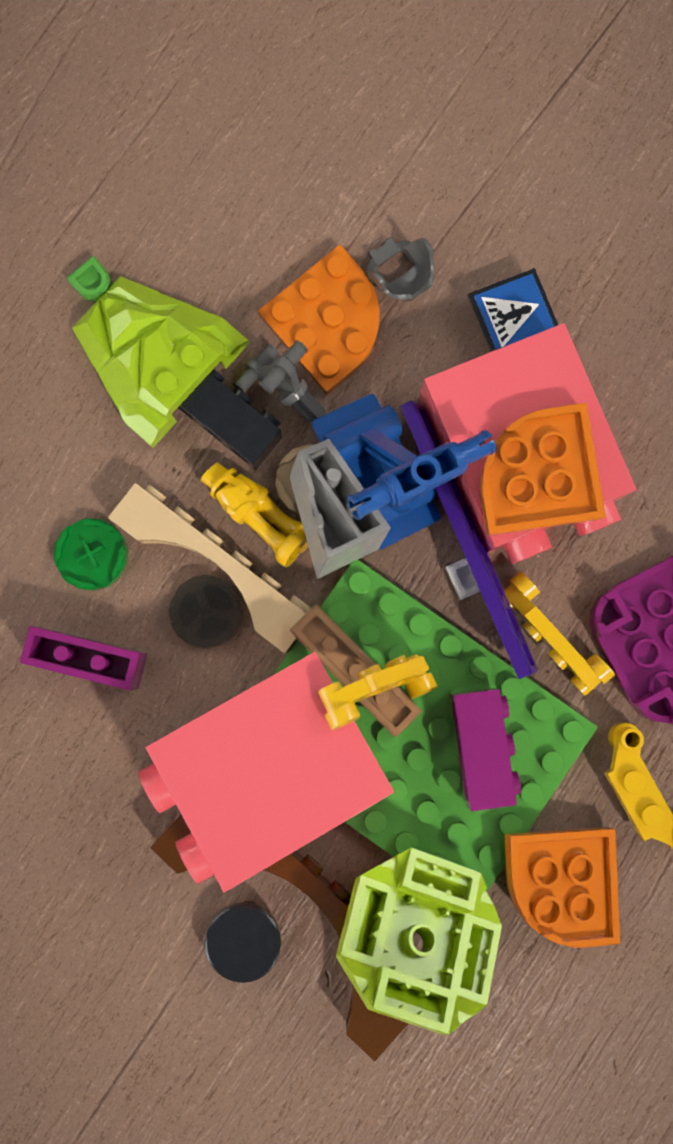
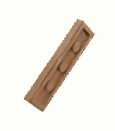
[289,604,422,738]

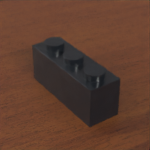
[178,369,283,470]

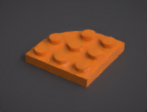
[258,244,380,395]
[480,402,606,536]
[505,827,620,948]

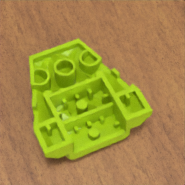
[72,276,250,448]

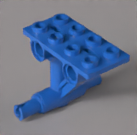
[311,394,496,550]

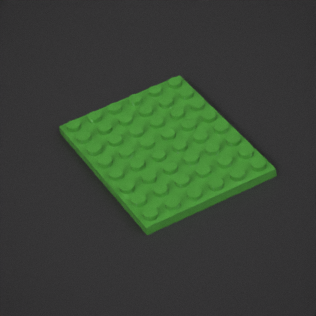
[273,560,598,891]

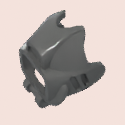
[365,237,435,301]

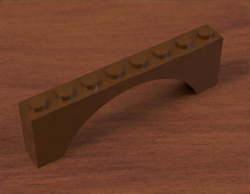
[150,814,409,1062]

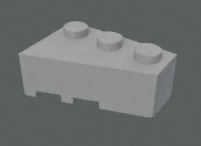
[289,439,391,579]

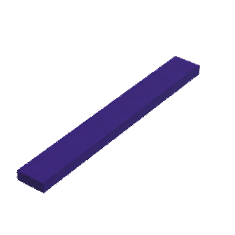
[400,400,538,679]

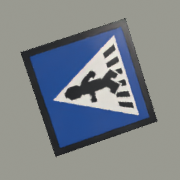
[467,268,558,352]

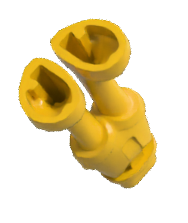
[200,462,308,567]

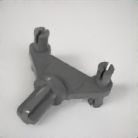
[233,340,326,425]

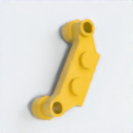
[504,571,615,696]
[318,654,438,730]
[604,722,673,849]

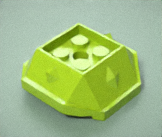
[336,847,502,1035]

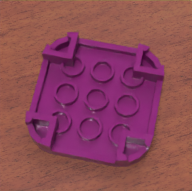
[590,556,673,724]

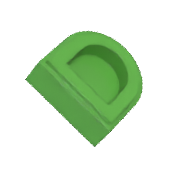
[66,255,112,301]

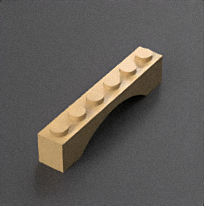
[108,483,311,654]

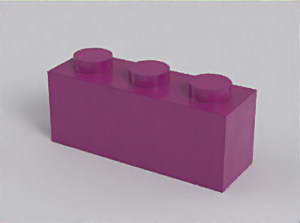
[19,626,148,690]
[450,688,521,812]

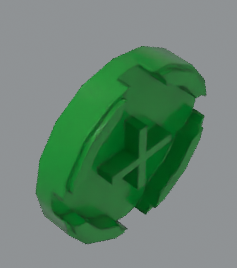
[53,518,129,591]

